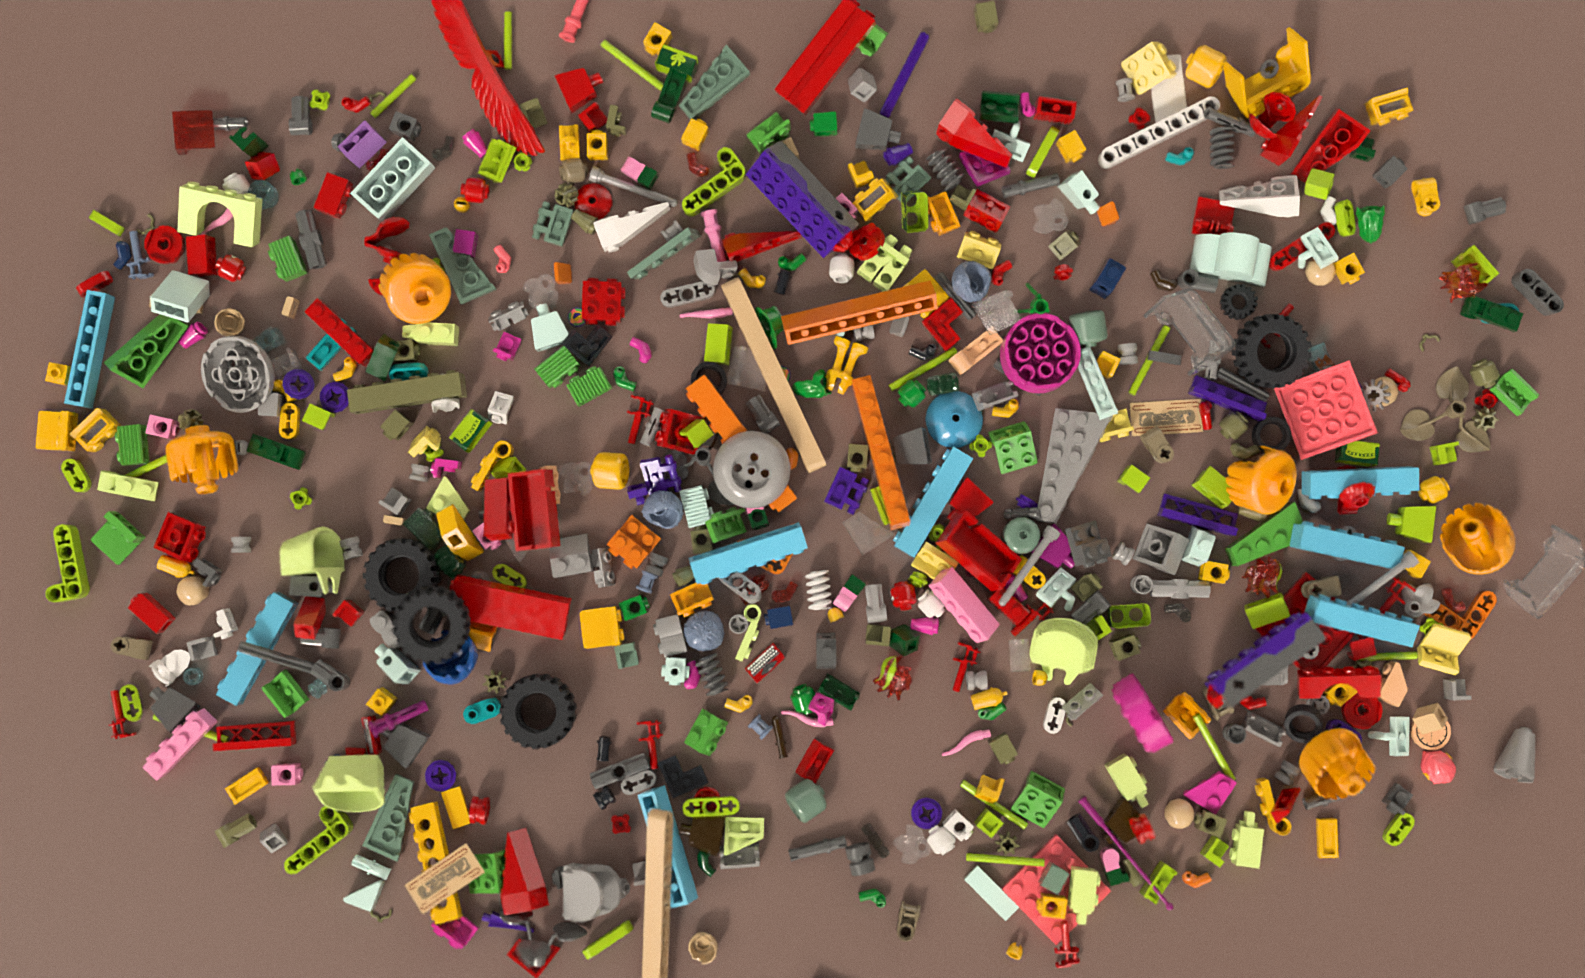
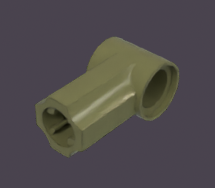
[214,813,257,848]

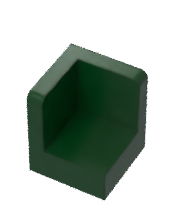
[1349,137,1376,162]
[889,624,920,657]

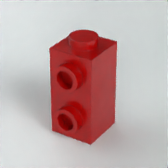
[128,593,176,633]
[293,596,326,640]

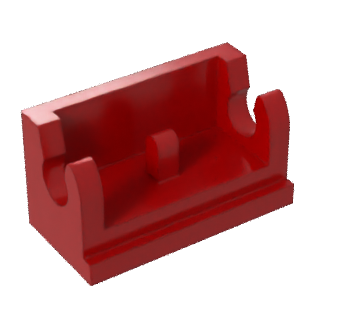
[186,234,217,277]

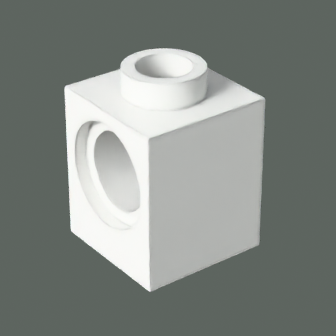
[942,809,974,841]

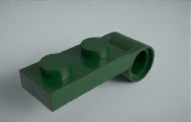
[651,68,689,124]
[1460,295,1524,332]
[246,434,306,470]

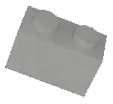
[1132,524,1189,575]
[549,534,594,578]

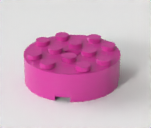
[1000,313,1081,394]
[1111,673,1174,753]

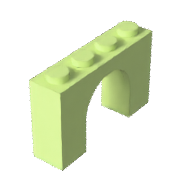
[178,181,262,247]

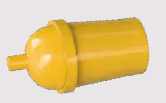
[157,554,195,578]
[970,687,1007,710]

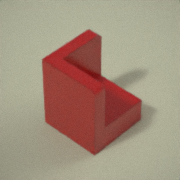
[578,102,608,133]
[245,152,280,180]
[332,600,365,627]
[1347,634,1377,661]

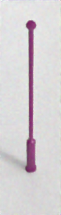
[1078,796,1174,911]

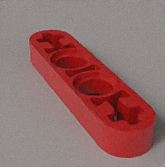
[1269,222,1335,271]

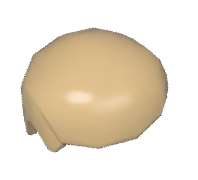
[1305,258,1335,286]
[214,308,245,336]
[1366,377,1399,407]
[176,575,209,606]
[1164,798,1194,829]
[688,932,718,964]

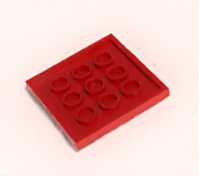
[1255,572,1356,669]

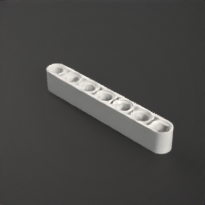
[1098,97,1220,168]

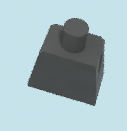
[855,108,901,150]
[890,427,932,464]
[289,575,333,597]
[816,633,836,669]
[150,687,200,733]
[380,723,431,768]

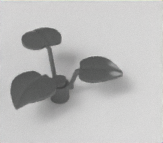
[660,422,735,505]
[499,909,588,967]

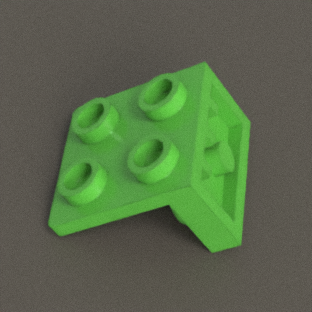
[747,112,790,154]
[988,421,1037,474]
[91,511,146,565]
[1011,770,1065,828]
[469,849,506,894]

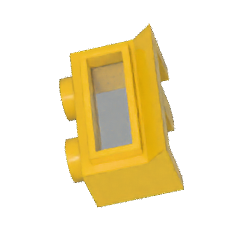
[1365,87,1413,126]
[852,178,898,221]
[69,408,121,452]

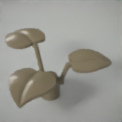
[1400,366,1491,453]

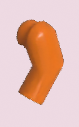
[786,447,799,471]
[1182,871,1211,888]

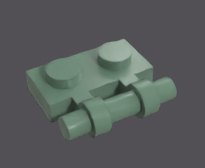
[885,156,931,203]
[532,201,574,247]

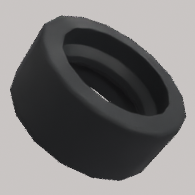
[691,362,727,395]
[1251,417,1291,453]
[1284,704,1323,743]

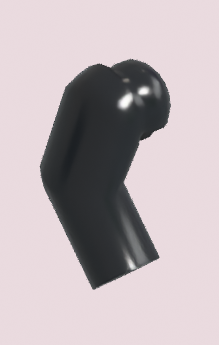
[908,344,937,361]

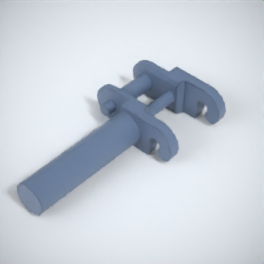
[126,231,154,280]

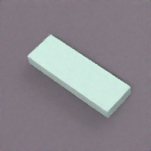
[964,865,1019,921]

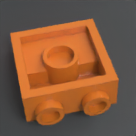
[607,515,662,569]

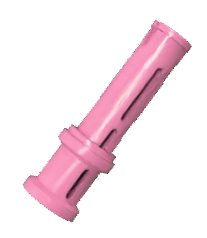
[700,209,727,262]

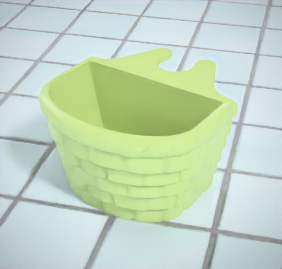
[280,527,345,594]
[1029,617,1098,685]
[313,755,385,812]

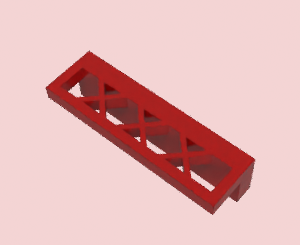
[213,721,297,751]

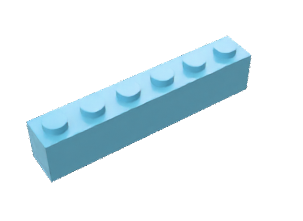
[64,290,115,409]
[893,447,973,558]
[1302,466,1419,499]
[1289,521,1405,569]
[689,522,808,585]
[216,592,299,706]
[1304,594,1420,647]
[638,785,698,908]

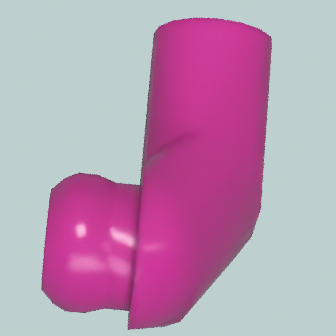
[1020,93,1035,117]
[629,337,652,363]
[684,660,701,690]

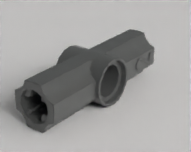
[295,209,327,270]
[590,752,650,789]

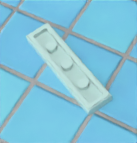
[1078,347,1118,420]

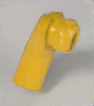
[738,268,766,288]
[333,357,357,382]
[272,379,296,403]
[992,399,1019,418]
[724,695,753,713]

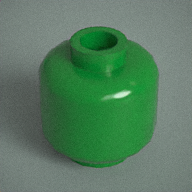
[898,380,926,408]
[790,684,815,714]

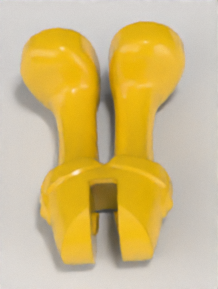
[825,336,869,395]

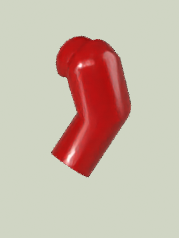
[341,96,372,113]
[1198,401,1212,430]
[1240,695,1267,710]

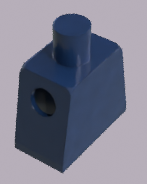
[1089,258,1126,299]

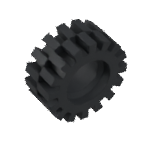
[1220,284,1258,320]

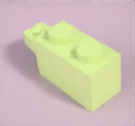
[402,322,459,346]
[1105,754,1149,808]
[1229,810,1264,868]
[1067,866,1100,925]

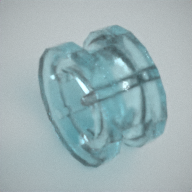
[183,668,203,685]
[308,679,327,699]

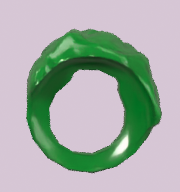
[1356,205,1385,244]
[791,369,832,398]

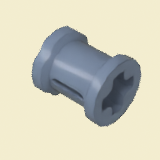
[636,570,658,594]
[747,714,773,740]

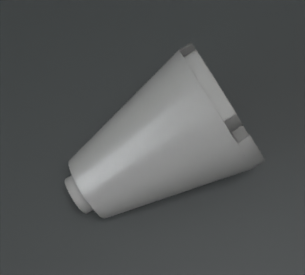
[1493,727,1535,783]

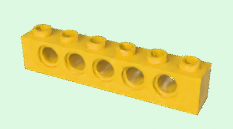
[409,801,463,924]

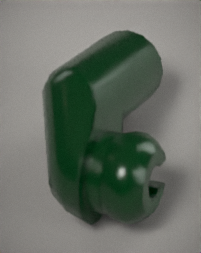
[697,851,716,877]

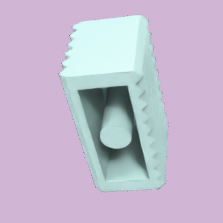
[679,485,714,528]

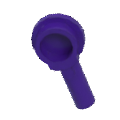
[1016,494,1038,508]

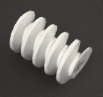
[805,570,832,610]

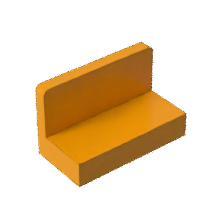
[468,621,498,652]

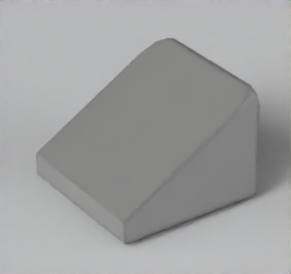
[889,316,910,337]
[260,823,288,854]

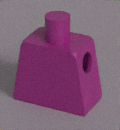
[1029,523,1075,569]

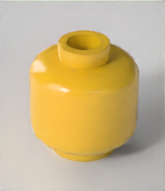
[1418,476,1450,504]

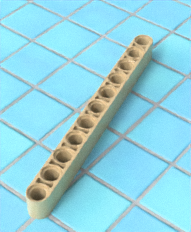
[721,277,826,473]
[642,808,673,978]

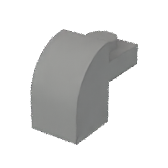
[693,249,737,285]

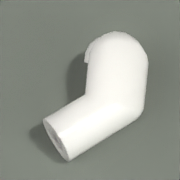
[1320,196,1337,225]
[1297,489,1321,513]

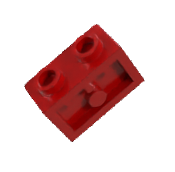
[964,189,1011,233]

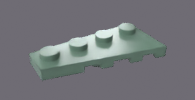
[679,45,750,120]
[429,227,496,305]
[627,227,701,280]
[362,774,414,862]

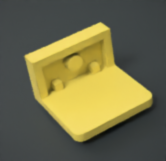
[1121,42,1177,94]
[1417,624,1471,676]

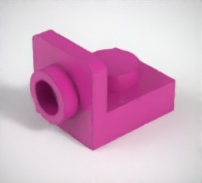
[493,332,522,362]
[431,458,462,478]
[809,692,834,726]

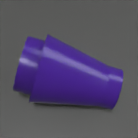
[883,143,913,166]

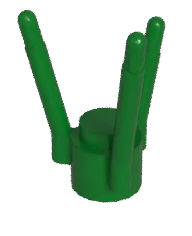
[1014,283,1050,314]

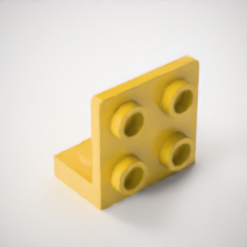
[36,411,78,451]

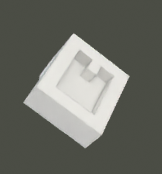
[488,391,514,424]
[213,608,238,639]

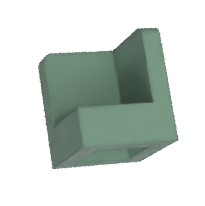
[614,642,639,669]
[1038,861,1069,894]

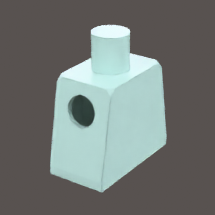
[1058,170,1100,215]
[531,304,569,352]
[1181,526,1216,566]
[375,644,421,684]

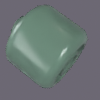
[1069,310,1108,348]
[1001,517,1040,554]
[785,779,827,823]

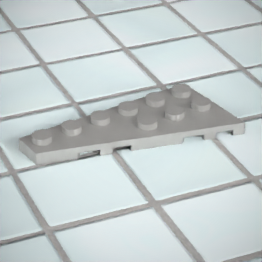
[1036,408,1113,524]

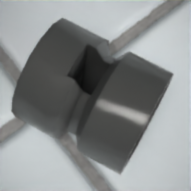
[845,842,876,876]

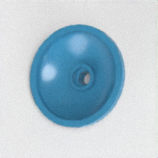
[926,391,983,448]

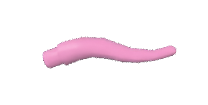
[201,208,233,235]
[680,307,733,319]
[781,710,833,727]
[942,729,991,756]

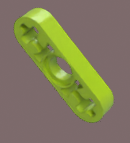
[1026,126,1060,178]
[683,796,740,817]
[582,920,634,960]

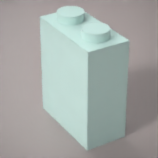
[150,270,210,323]

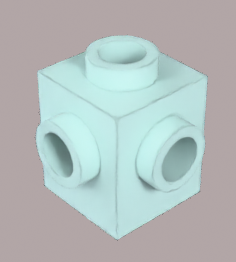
[662,657,690,685]

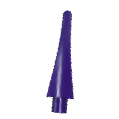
[482,911,535,933]

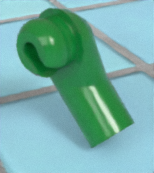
[778,253,807,271]
[613,366,637,392]
[978,702,1007,720]
[858,889,886,908]

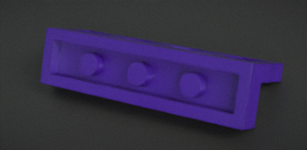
[1188,375,1267,421]
[1157,494,1238,536]

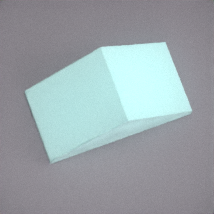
[343,879,385,912]

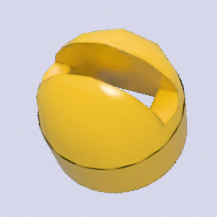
[454,196,470,213]
[828,607,844,623]
[1032,670,1048,686]
[1006,942,1023,960]

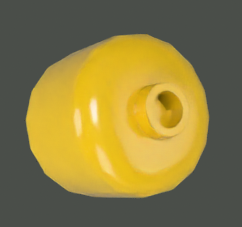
[1186,45,1227,88]
[590,452,630,490]

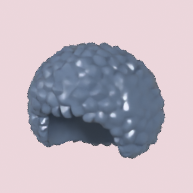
[952,261,991,302]
[642,491,684,529]
[683,611,725,651]

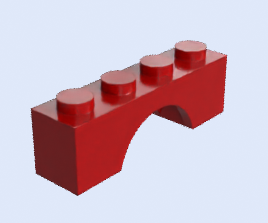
[304,298,374,367]
[1297,666,1381,699]

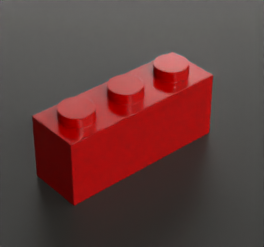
[484,478,513,541]

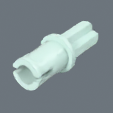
[351,855,391,881]

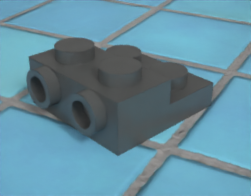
[1065,520,1112,568]

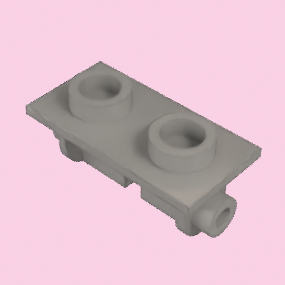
[488,301,529,331]
[591,547,615,588]
[1061,683,1103,721]

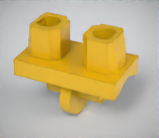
[559,125,580,161]

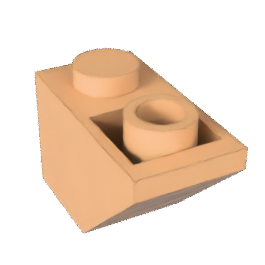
[1377,661,1408,707]

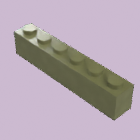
[347,370,467,414]

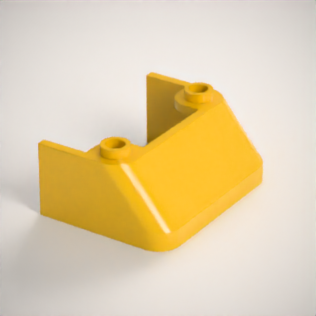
[1223,27,1311,119]

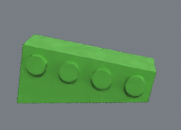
[104,314,188,388]
[1225,502,1303,566]

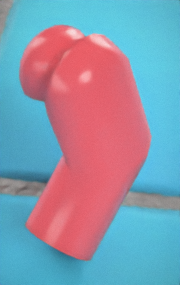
[494,245,511,273]

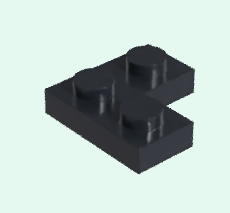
[561,324,613,366]
[658,754,709,798]

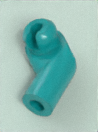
[1165,147,1194,166]

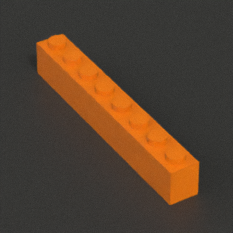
[781,280,938,345]
[686,374,797,512]
[852,375,910,530]

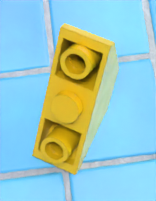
[436,504,484,561]

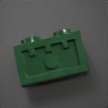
[980,91,1020,123]

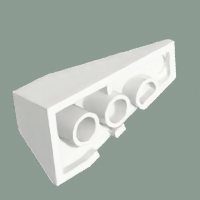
[1219,175,1300,217]
[593,202,670,253]

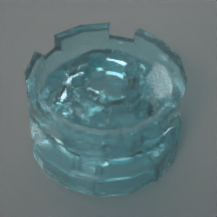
[248,180,279,210]

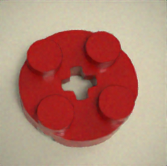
[848,223,885,261]
[144,225,185,264]
[1341,692,1383,730]

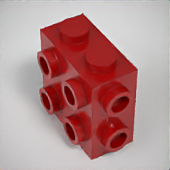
[582,278,625,326]

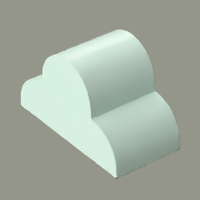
[1190,233,1272,287]

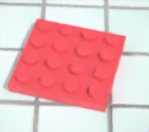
[1274,360,1378,460]
[1001,834,1111,946]

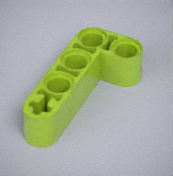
[682,147,746,217]
[45,524,90,602]
[284,806,353,874]

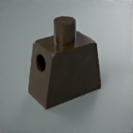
[1102,797,1139,845]
[679,816,725,857]

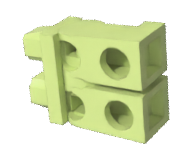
[857,234,912,292]

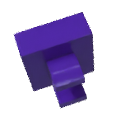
[627,482,648,505]

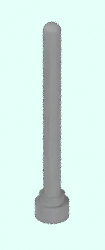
[589,166,678,207]
[999,525,1060,606]
[1347,551,1419,605]

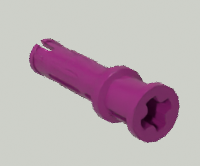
[368,700,428,738]

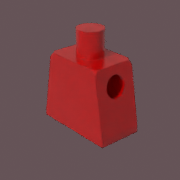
[554,68,603,113]
[946,477,994,521]

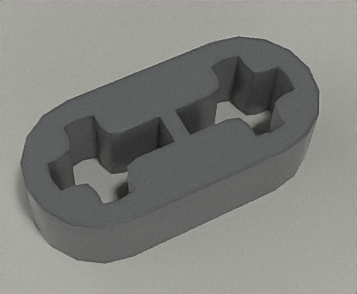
[1147,350,1182,365]

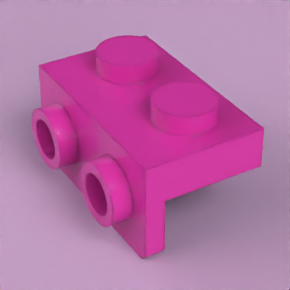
[431,915,479,949]

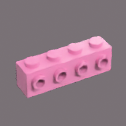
[929,567,1000,643]
[143,708,218,781]

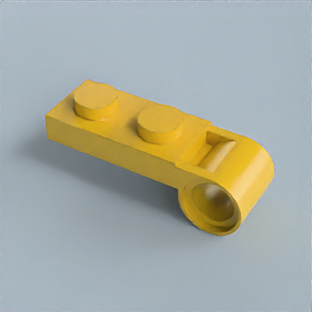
[471,441,514,492]
[1255,777,1291,835]

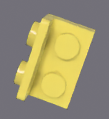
[957,231,1001,270]
[1099,409,1134,442]
[408,426,441,457]
[911,542,958,580]

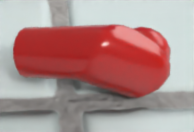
[991,260,1013,286]
[1384,368,1411,392]

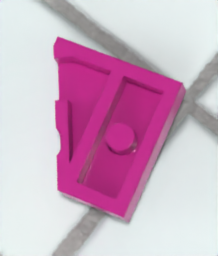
[1183,771,1237,814]

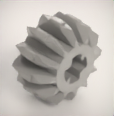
[1360,379,1391,412]

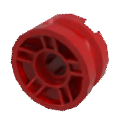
[694,786,721,813]
[469,796,490,825]
[1129,813,1155,845]

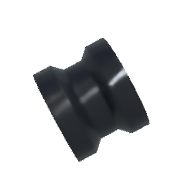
[593,785,616,810]

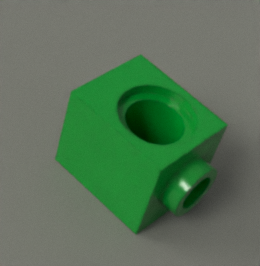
[810,112,838,137]
[619,595,650,621]

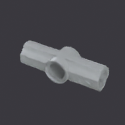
[1150,579,1211,599]

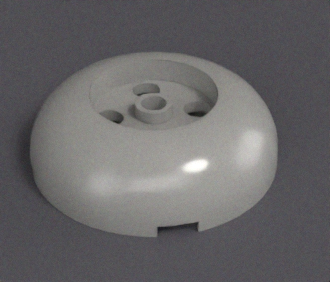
[201,336,275,413]
[713,431,790,508]

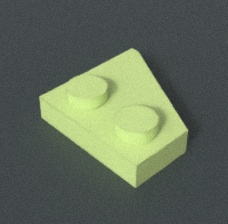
[426,476,470,521]
[724,817,764,856]

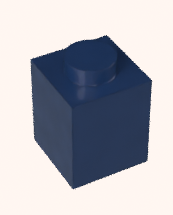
[764,606,793,629]

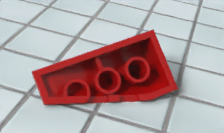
[1260,95,1322,166]
[1291,108,1371,184]
[722,231,801,262]

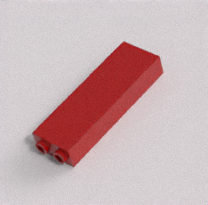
[774,0,876,116]
[449,575,572,640]

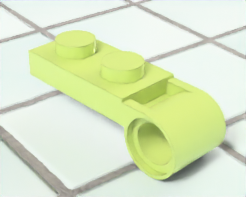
[97,470,159,501]
[735,604,761,661]

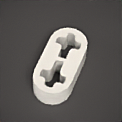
[1043,697,1066,734]

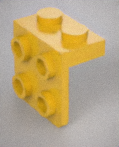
[579,606,625,649]

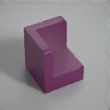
[453,229,478,258]

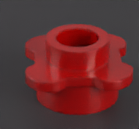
[1128,107,1151,130]
[1053,264,1073,281]
[1474,389,1498,410]
[611,814,631,834]

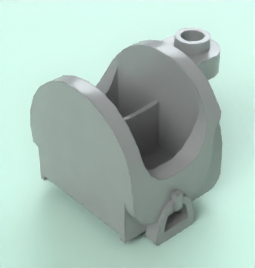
[561,863,630,922]

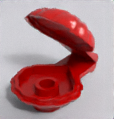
[1249,92,1296,139]
[364,217,410,264]
[1336,465,1375,515]

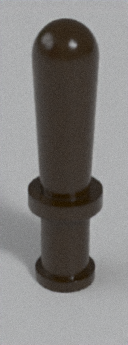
[771,715,788,759]

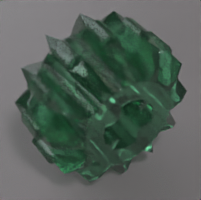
[926,372,959,396]
[434,545,466,578]

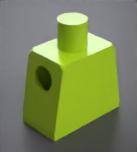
[1386,506,1436,543]

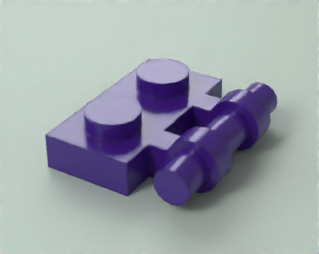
[640,454,682,496]
[824,467,869,515]

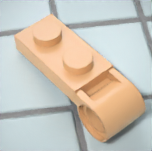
[948,327,1003,375]

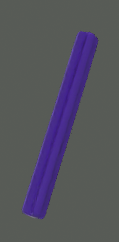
[880,32,929,118]

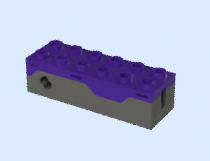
[746,141,859,258]
[1204,612,1326,708]

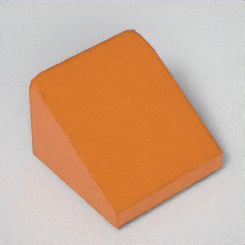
[1097,201,1119,227]
[554,262,572,284]

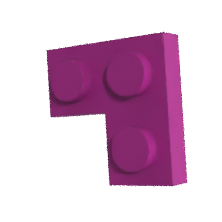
[959,151,1011,187]

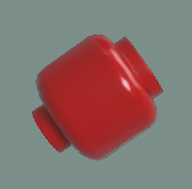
[461,177,489,203]
[215,254,247,282]
[890,581,917,611]

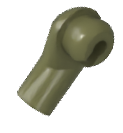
[1230,443,1260,460]

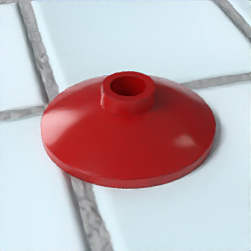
[574,183,612,220]

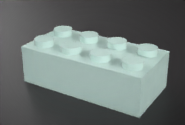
[350,137,435,222]

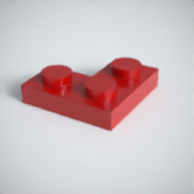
[921,298,963,352]

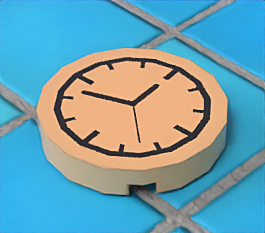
[1410,721,1451,750]

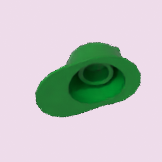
[755,306,783,350]

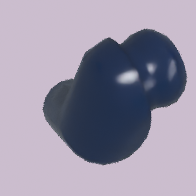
[113,241,132,270]

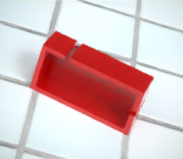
[508,469,561,551]
[936,510,1022,591]

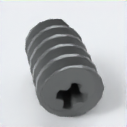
[1209,127,1235,169]
[925,148,964,192]
[696,653,729,696]

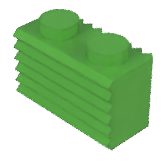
[268,236,308,282]
[534,346,580,388]
[566,366,613,407]
[115,424,150,466]

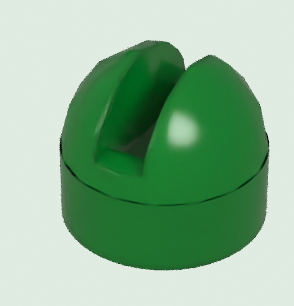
[290,169,307,185]

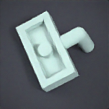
[992,121,1030,162]
[1298,227,1338,269]
[1036,568,1076,611]
[1368,716,1409,756]

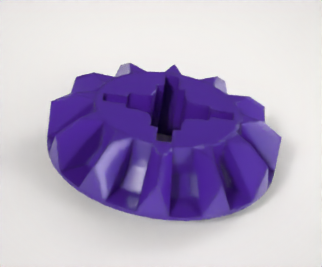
[282,369,314,400]
[320,382,349,413]
[425,760,456,791]
[911,797,942,829]

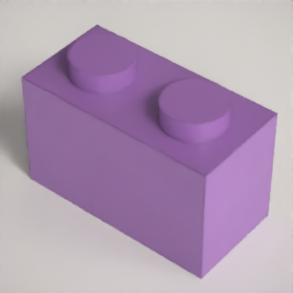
[337,120,387,169]

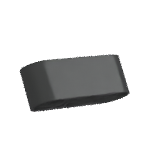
[1511,269,1564,316]

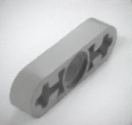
[660,281,715,308]
[718,571,762,603]

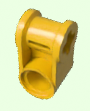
[1411,177,1440,216]
[1013,554,1046,589]

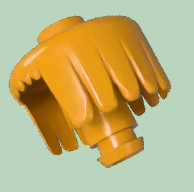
[379,253,451,324]
[165,425,238,494]
[1226,446,1297,514]
[1440,503,1515,574]
[1299,728,1376,800]

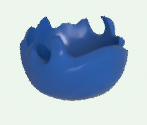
[423,630,478,685]

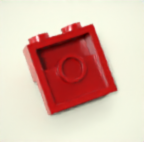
[655,409,706,455]
[153,512,206,563]

